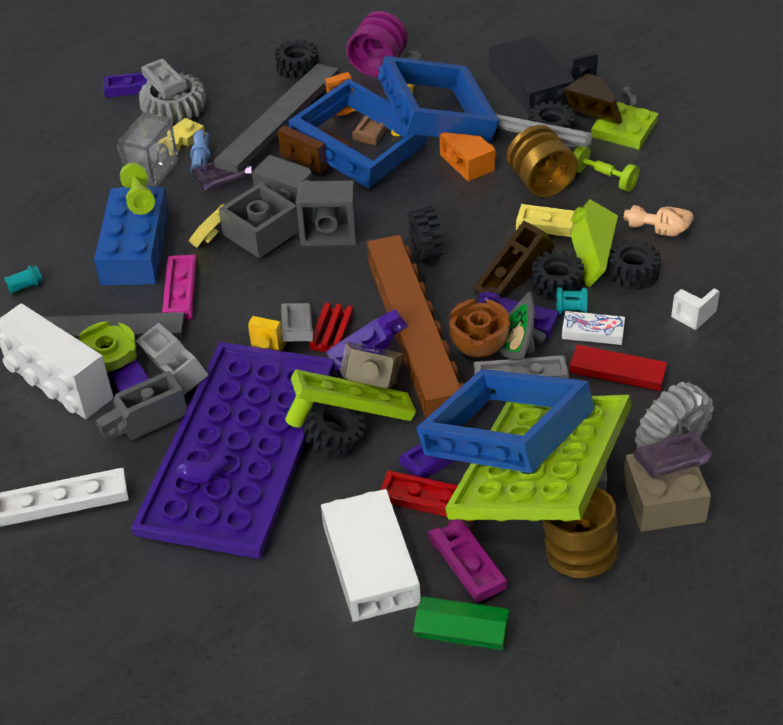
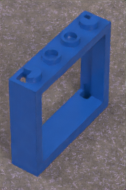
[378,56,499,143]
[289,79,427,189]
[416,369,594,473]

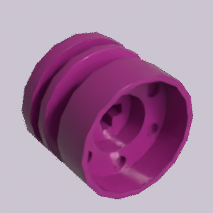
[346,11,408,77]

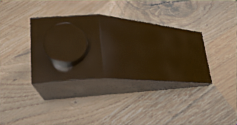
[564,74,623,124]
[473,220,555,299]

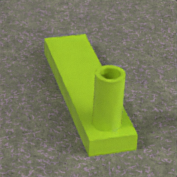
[285,369,416,428]

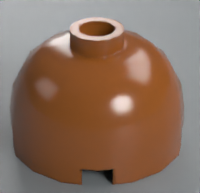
[449,299,510,358]

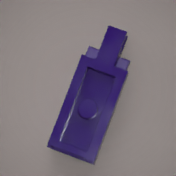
[326,309,407,377]

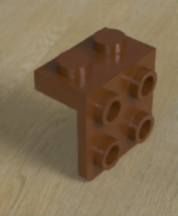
[278,125,351,174]

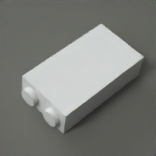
[321,489,420,622]

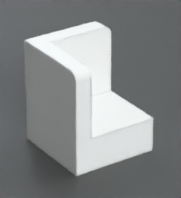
[671,288,720,330]

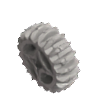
[139,72,207,126]
[635,382,714,452]

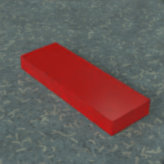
[569,344,667,391]
[380,470,475,523]

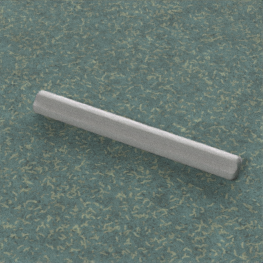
[496,114,592,147]

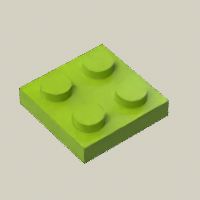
[591,102,659,150]

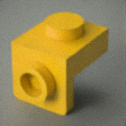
[248,316,287,351]

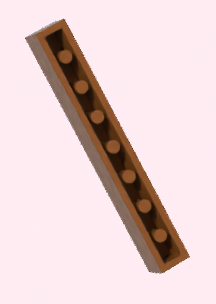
[367,235,464,419]

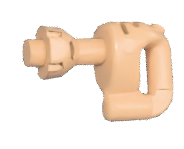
[624,205,694,237]

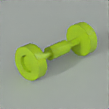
[574,146,640,192]
[120,163,155,215]

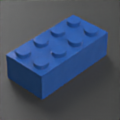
[94,186,169,285]

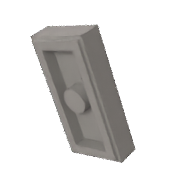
[141,59,187,97]

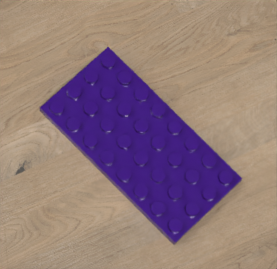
[131,342,335,559]

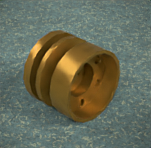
[507,125,578,197]
[543,487,619,578]

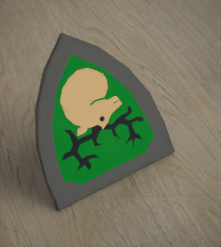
[499,292,546,360]

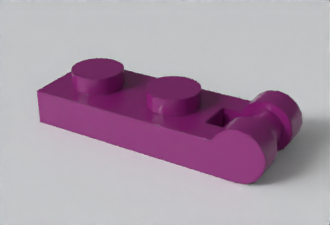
[427,520,507,604]

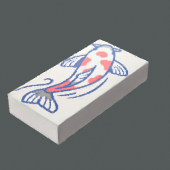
[562,311,625,345]

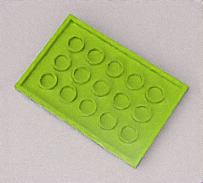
[445,395,632,521]

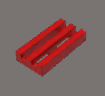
[309,302,354,352]

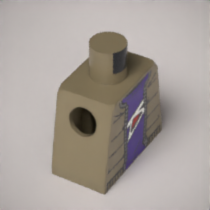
[340,341,403,388]

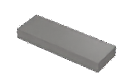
[474,355,569,390]

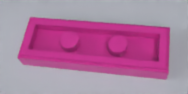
[162,255,197,320]

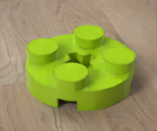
[78,322,137,374]

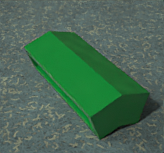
[413,596,509,651]

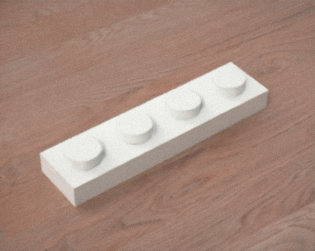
[0,468,129,527]

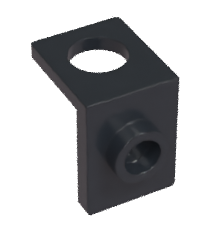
[564,52,598,81]

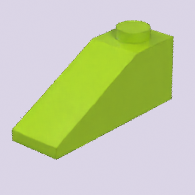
[570,199,618,287]

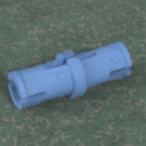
[190,130,211,177]

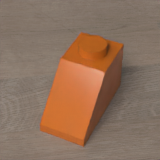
[440,132,496,182]

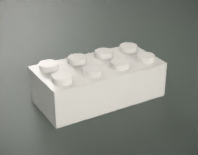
[0,303,113,419]

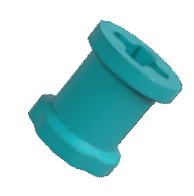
[556,288,587,314]

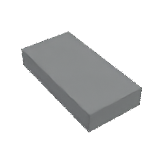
[281,303,313,341]

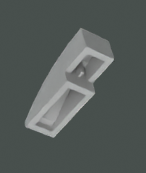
[136,323,208,394]

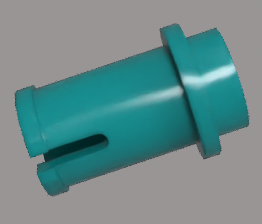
[4,265,43,294]

